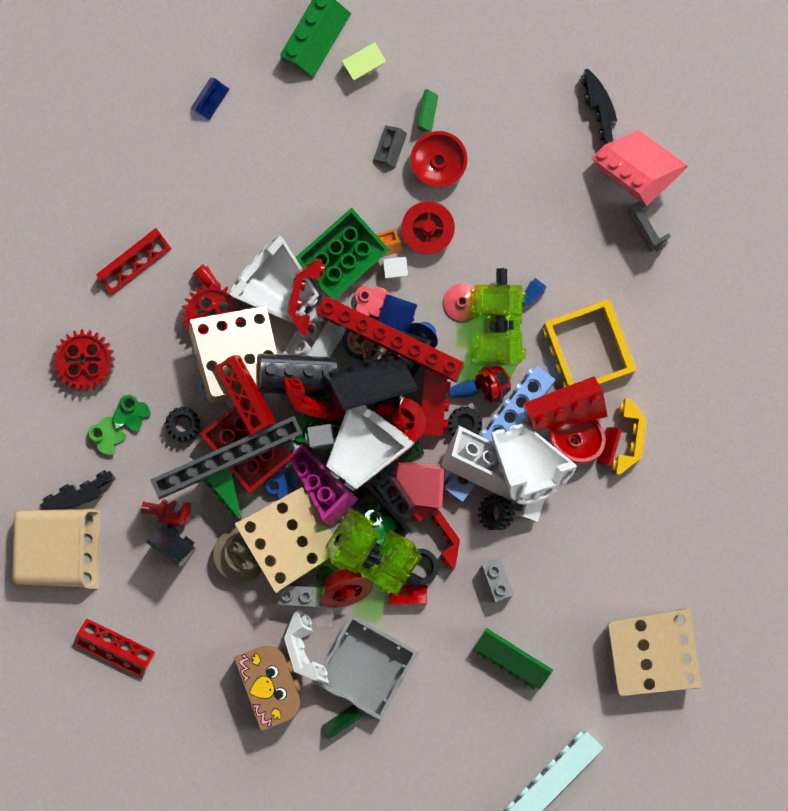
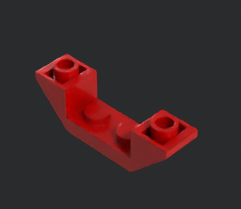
[287,258,325,336]
[283,377,347,421]
[411,505,460,569]

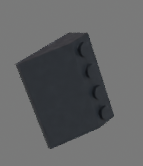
[323,353,418,411]

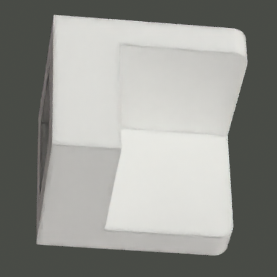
[383,257,408,281]

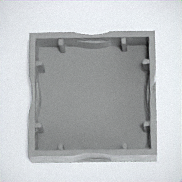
[313,614,418,720]

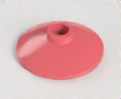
[443,283,481,321]

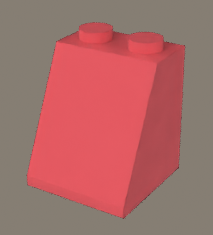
[392,462,444,508]

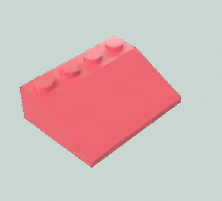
[592,130,688,206]

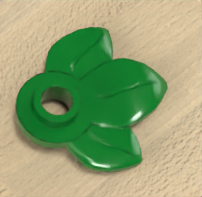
[113,395,151,432]
[360,510,397,546]

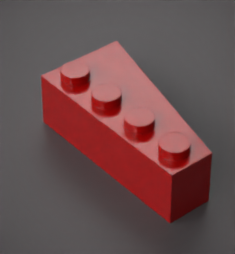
[422,368,451,436]
[523,376,608,431]

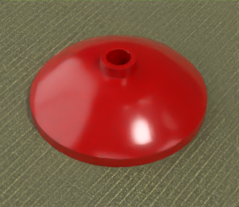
[410,131,468,188]
[549,420,606,464]

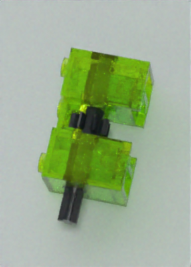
[470,268,526,366]
[325,508,422,595]

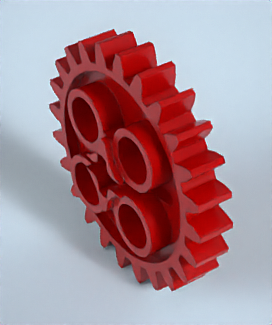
[181,283,242,335]
[52,329,115,392]

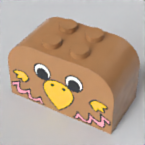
[234,646,302,731]

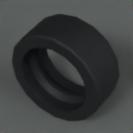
[402,548,439,585]

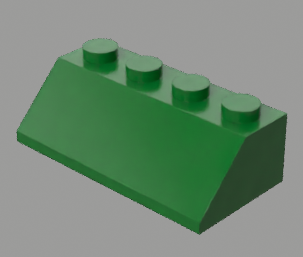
[280,0,351,78]
[473,628,553,690]

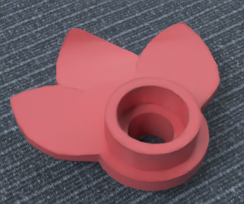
[355,286,390,317]

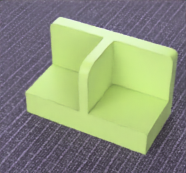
[342,42,386,80]

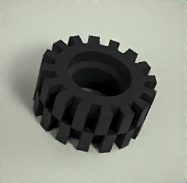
[165,406,201,442]
[448,406,482,437]
[478,495,515,530]

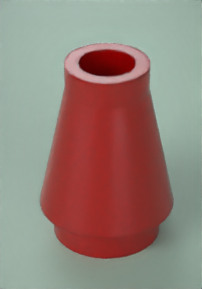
[192,264,220,288]

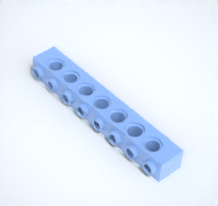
[444,366,555,503]

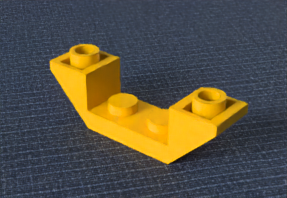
[612,398,646,476]

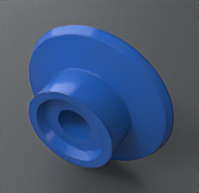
[407,322,438,348]

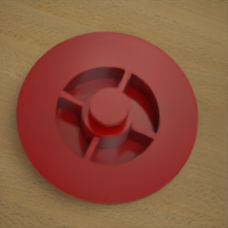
[401,201,455,254]
[375,398,426,442]
[321,568,373,608]

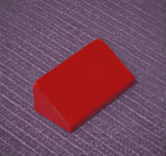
[596,427,622,467]
[388,585,427,605]

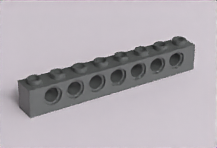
[150,416,303,500]

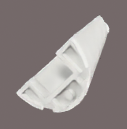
[229,235,319,324]
[326,405,414,491]
[491,423,577,504]

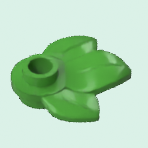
[88,417,126,455]

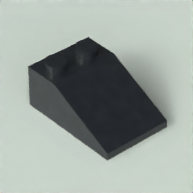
[146,525,196,567]

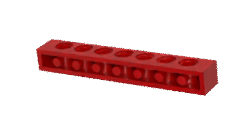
[316,295,465,383]

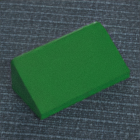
[418,89,438,132]

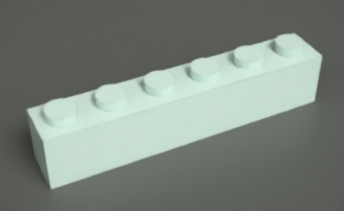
[504,731,603,811]

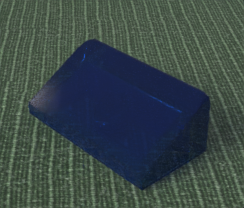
[191,77,229,120]

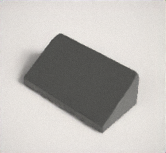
[373,125,407,168]

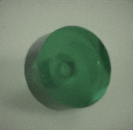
[316,566,335,586]

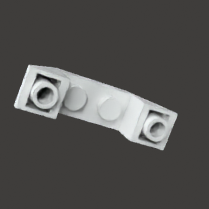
[284,611,329,685]

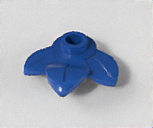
[264,465,301,499]

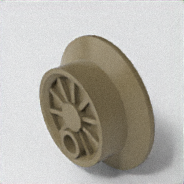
[213,528,262,582]

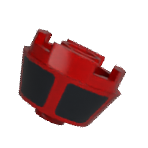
[475,366,511,403]

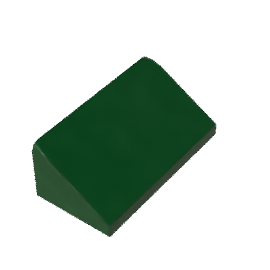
[322,705,361,739]

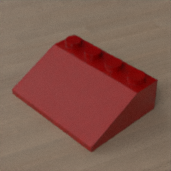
[200,398,294,493]

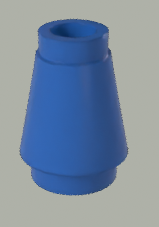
[521,278,547,307]
[450,379,478,399]

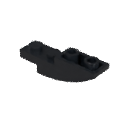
[581,69,617,145]
[40,470,115,509]

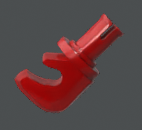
[141,499,191,526]

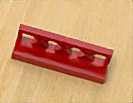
[96,228,172,295]
[214,355,276,435]
[73,618,155,679]

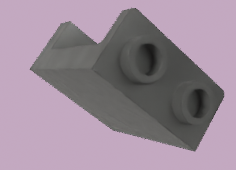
[628,201,671,252]

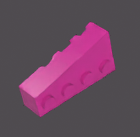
[290,444,358,527]

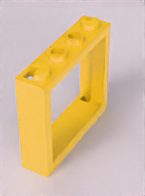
[542,299,636,387]

